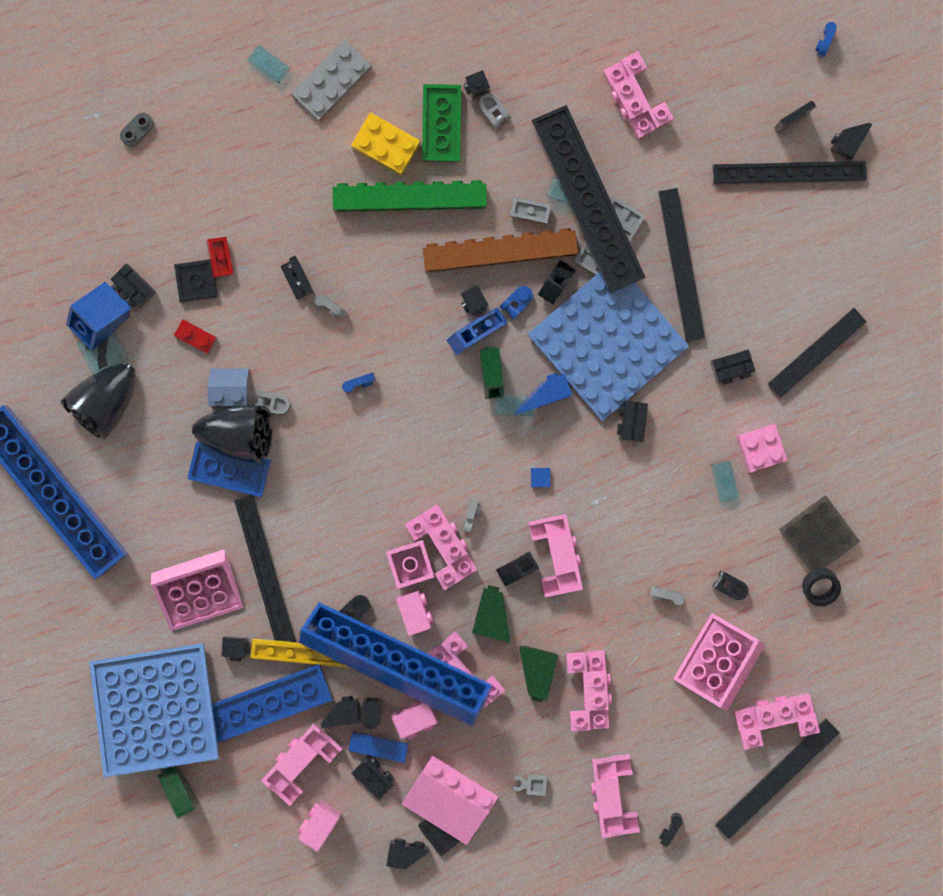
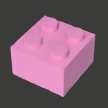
[736,424,787,473]
[386,540,435,589]
[396,590,434,636]
[392,701,438,740]
[298,800,341,852]

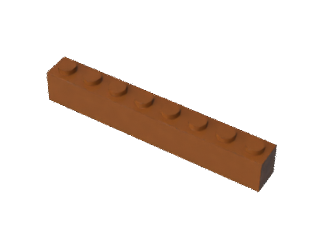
[423,228,578,273]

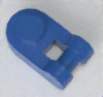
[815,22,837,58]
[499,286,533,320]
[342,372,376,392]

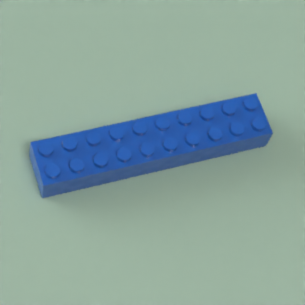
[0,405,129,579]
[299,602,492,726]

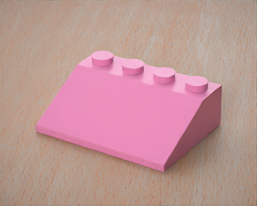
[151,550,244,631]
[673,613,766,711]
[402,755,498,845]

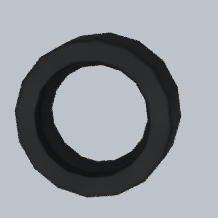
[802,568,841,606]

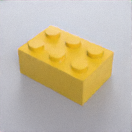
[351,112,421,177]

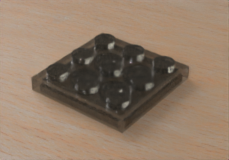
[779,495,860,571]

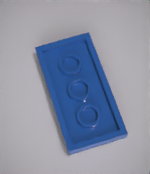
[187,442,271,497]

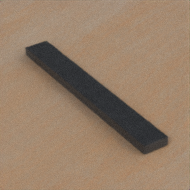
[713,161,867,184]
[658,188,705,342]
[234,495,296,642]
[715,718,840,839]

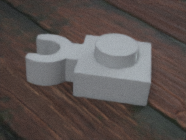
[463,499,481,533]
[513,774,547,796]

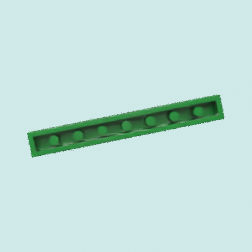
[332,180,487,212]

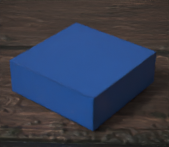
[531,468,550,487]

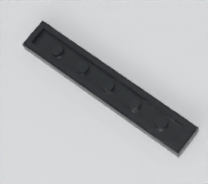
[767,308,867,398]

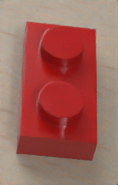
[206,237,233,278]
[174,319,217,354]

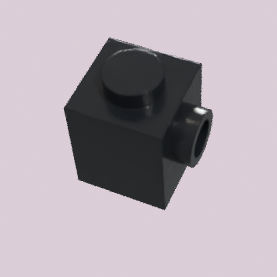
[463,70,490,99]
[461,284,489,316]
[221,636,251,661]

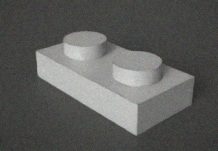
[510,197,551,224]

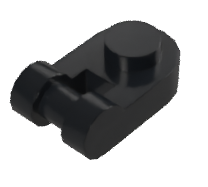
[712,570,749,600]
[339,595,370,620]
[658,812,682,847]

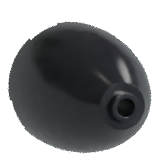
[60,363,136,440]
[192,405,273,463]

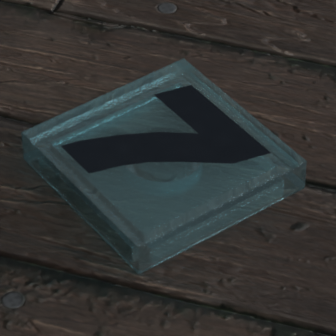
[76,332,129,374]

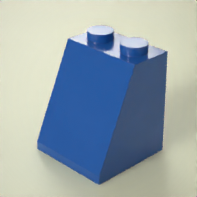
[66,282,131,351]

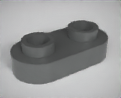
[120,113,154,147]

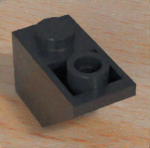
[496,551,539,586]
[386,838,429,869]

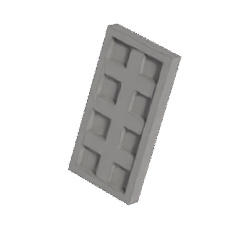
[291,39,372,121]
[573,196,646,275]

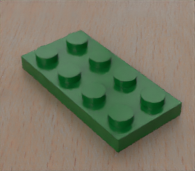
[422,84,461,162]

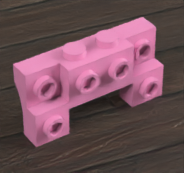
[603,51,674,140]
[405,504,477,590]
[528,514,583,598]
[428,631,505,709]
[566,650,612,731]
[733,693,820,750]
[261,723,343,806]
[591,754,640,838]

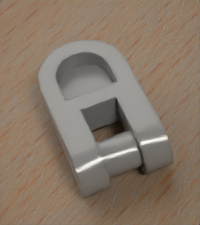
[479,93,511,129]
[314,295,347,319]
[255,390,290,414]
[650,586,684,605]

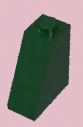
[480,346,504,399]
[472,585,510,643]
[519,645,558,702]
[157,766,200,819]

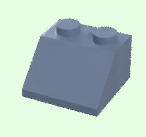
[208,368,249,407]

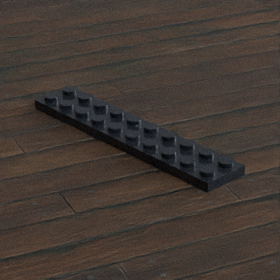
[532,105,645,294]

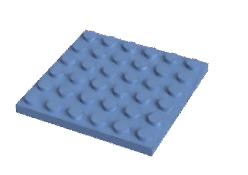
[527,272,689,421]
[90,643,220,777]

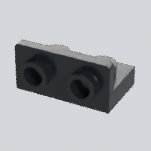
[281,255,314,300]
[351,756,395,800]

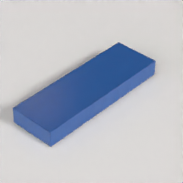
[348,731,409,763]

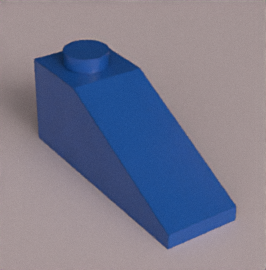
[446,307,508,356]
[514,373,572,416]

